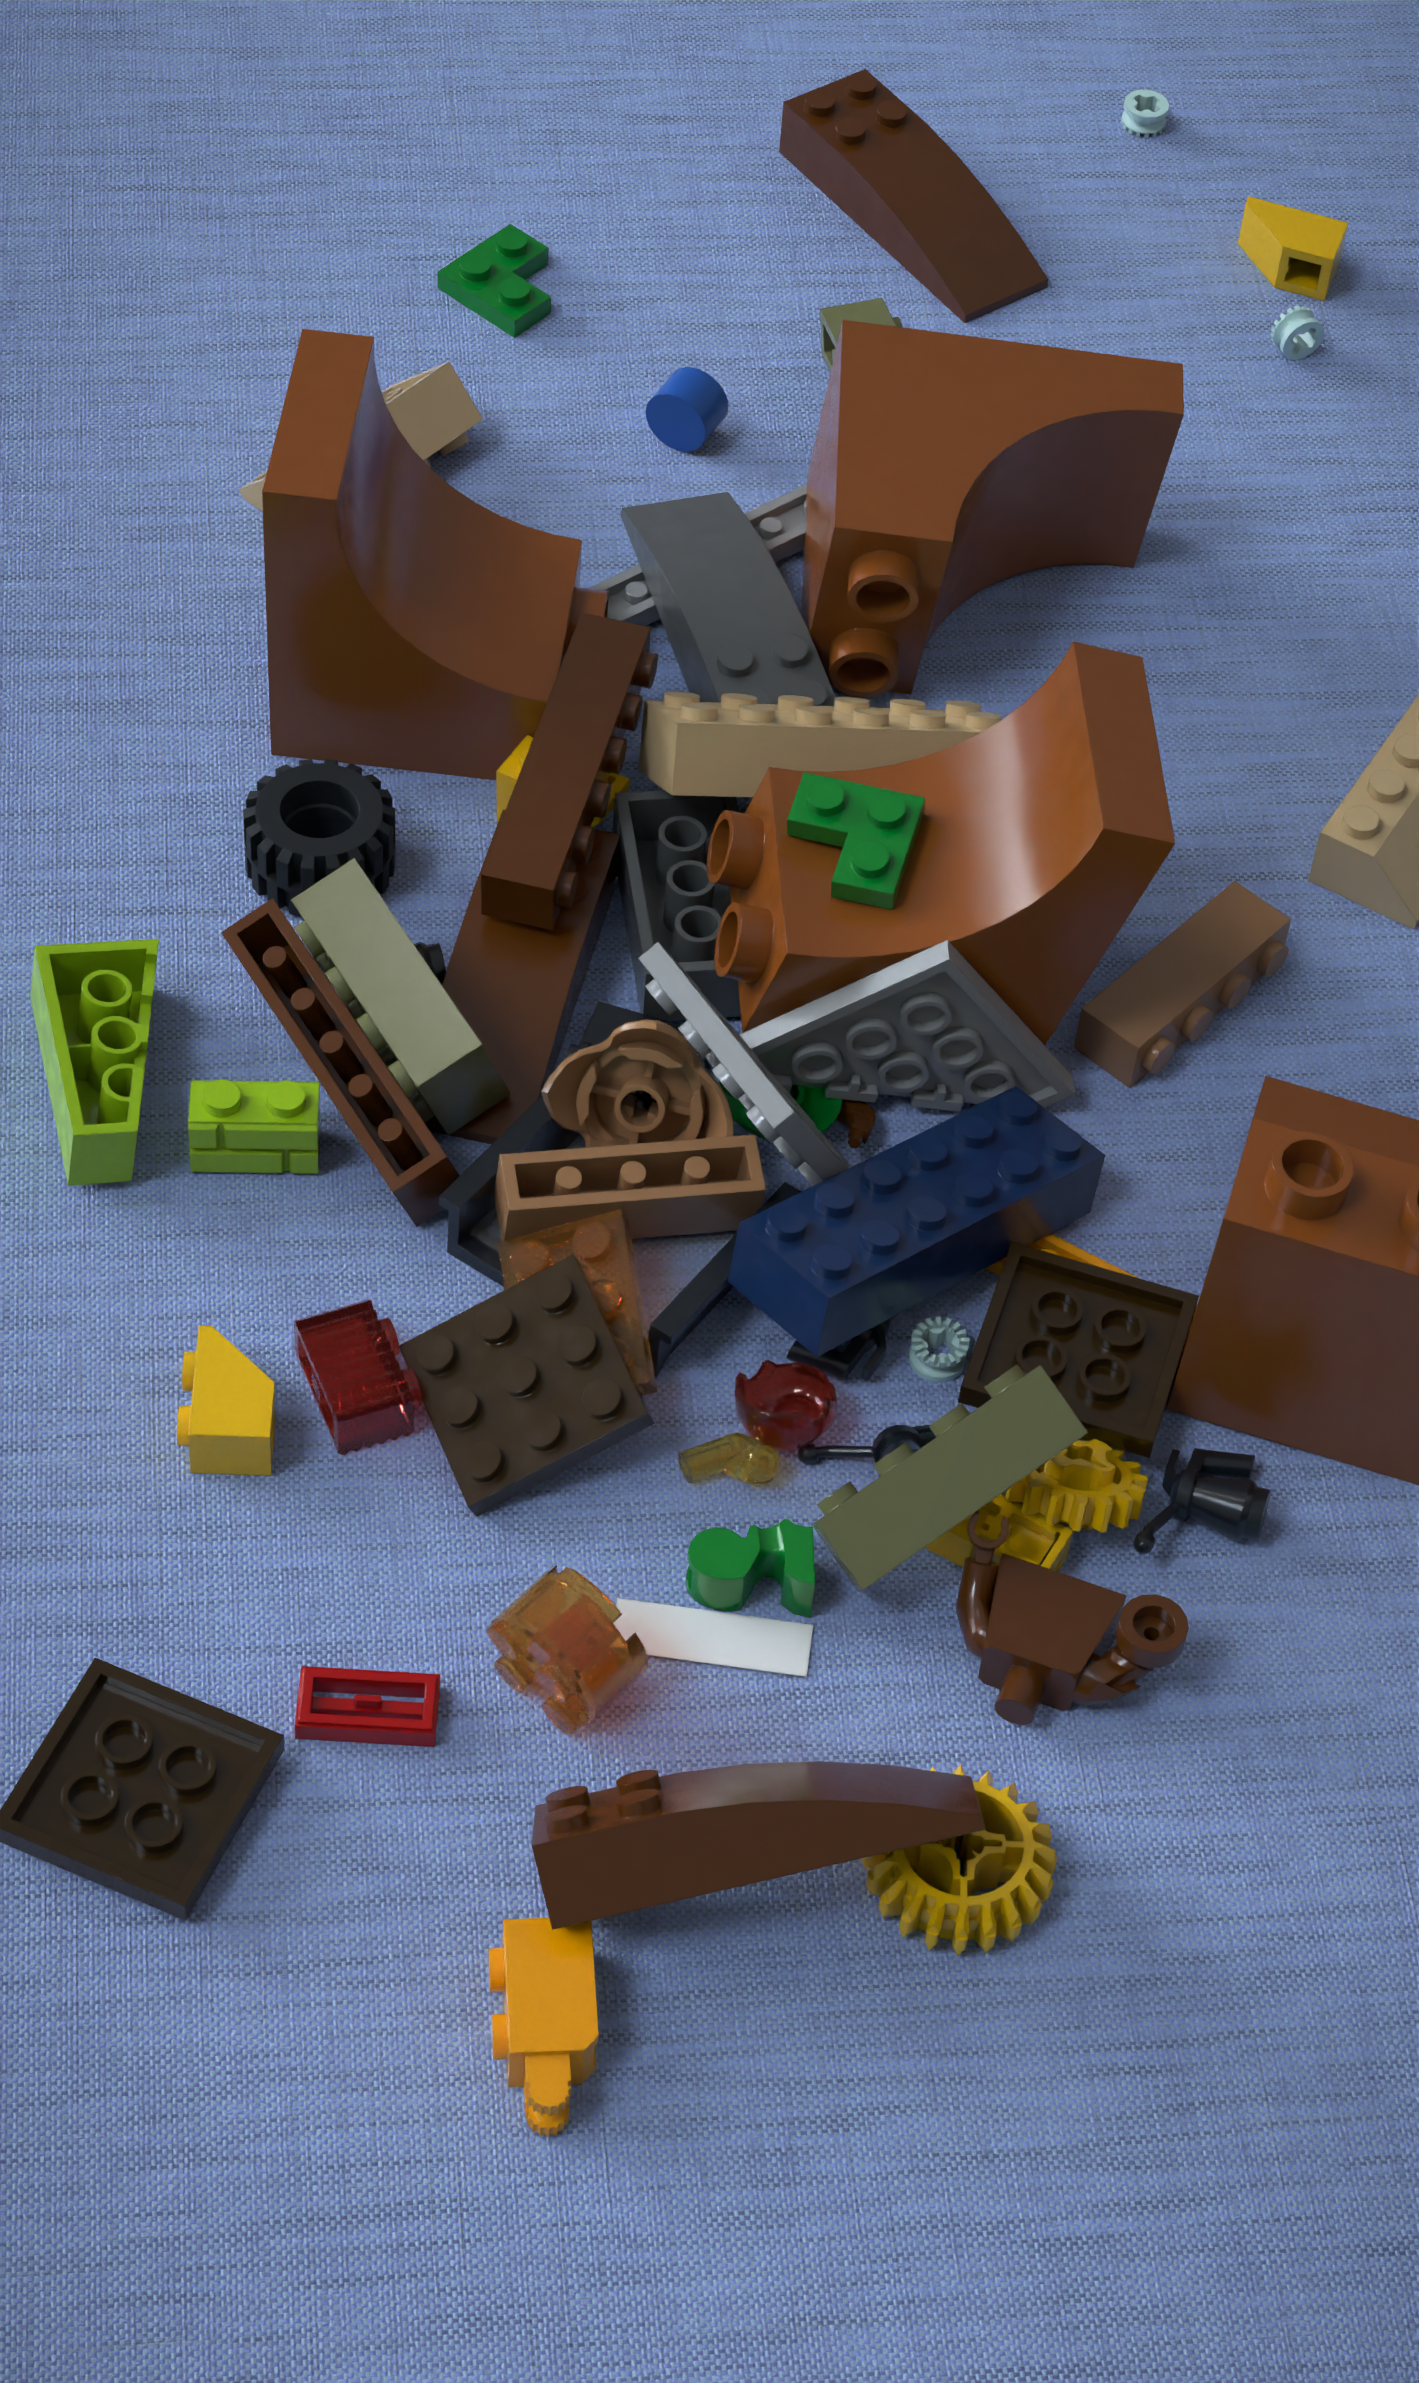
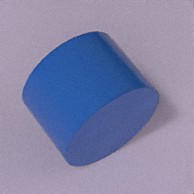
[646,367,728,452]

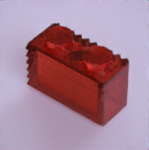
[294,1299,422,1456]

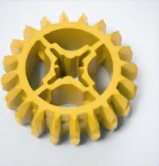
[862,1764,1057,1956]

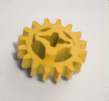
[1005,1439,1148,1533]

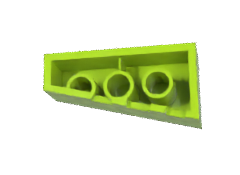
[30,939,159,1186]

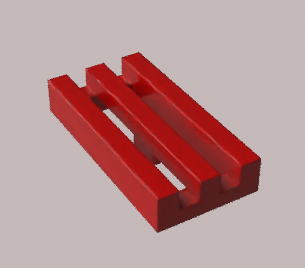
[295,1666,441,1747]

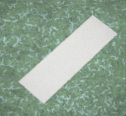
[609,1598,813,1677]

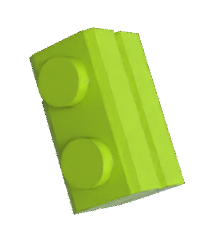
[188,1079,320,1174]

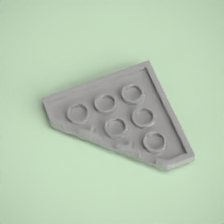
[739,940,1075,1112]
[638,942,852,1186]

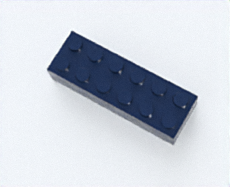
[728,1086,1105,1357]

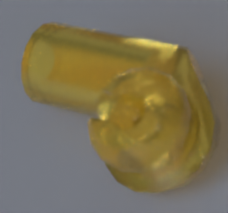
[678,1432,780,1486]

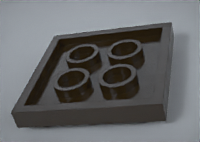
[958,1242,1199,1458]
[399,1254,655,1517]
[0,1658,284,1921]

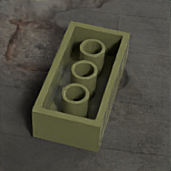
[291,858,511,1136]

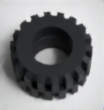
[243,759,395,917]

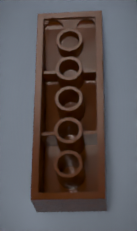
[779,69,1048,323]
[425,810,620,1145]
[532,1761,986,1930]

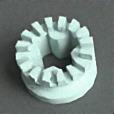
[1121,89,1169,138]
[1270,305,1325,360]
[909,1316,969,1383]

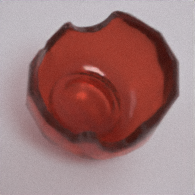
[735,1360,837,1451]

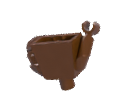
[956,1510,1189,1725]

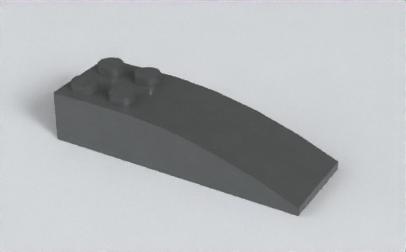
[621,492,836,706]

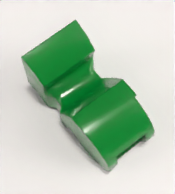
[685,1519,815,1618]

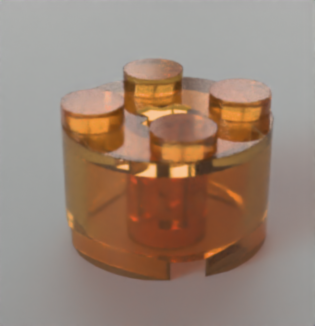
[487,1565,648,1735]

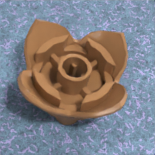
[541,1019,734,1148]

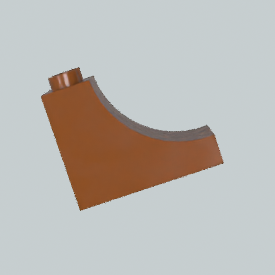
[801,320,1184,698]
[262,329,609,780]
[707,642,1175,1045]
[1166,1076,1419,1485]

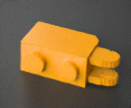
[488,1918,599,2138]

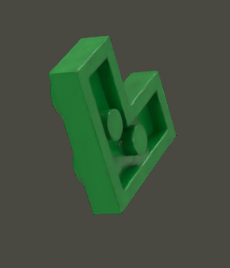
[437,224,551,338]
[787,772,925,910]

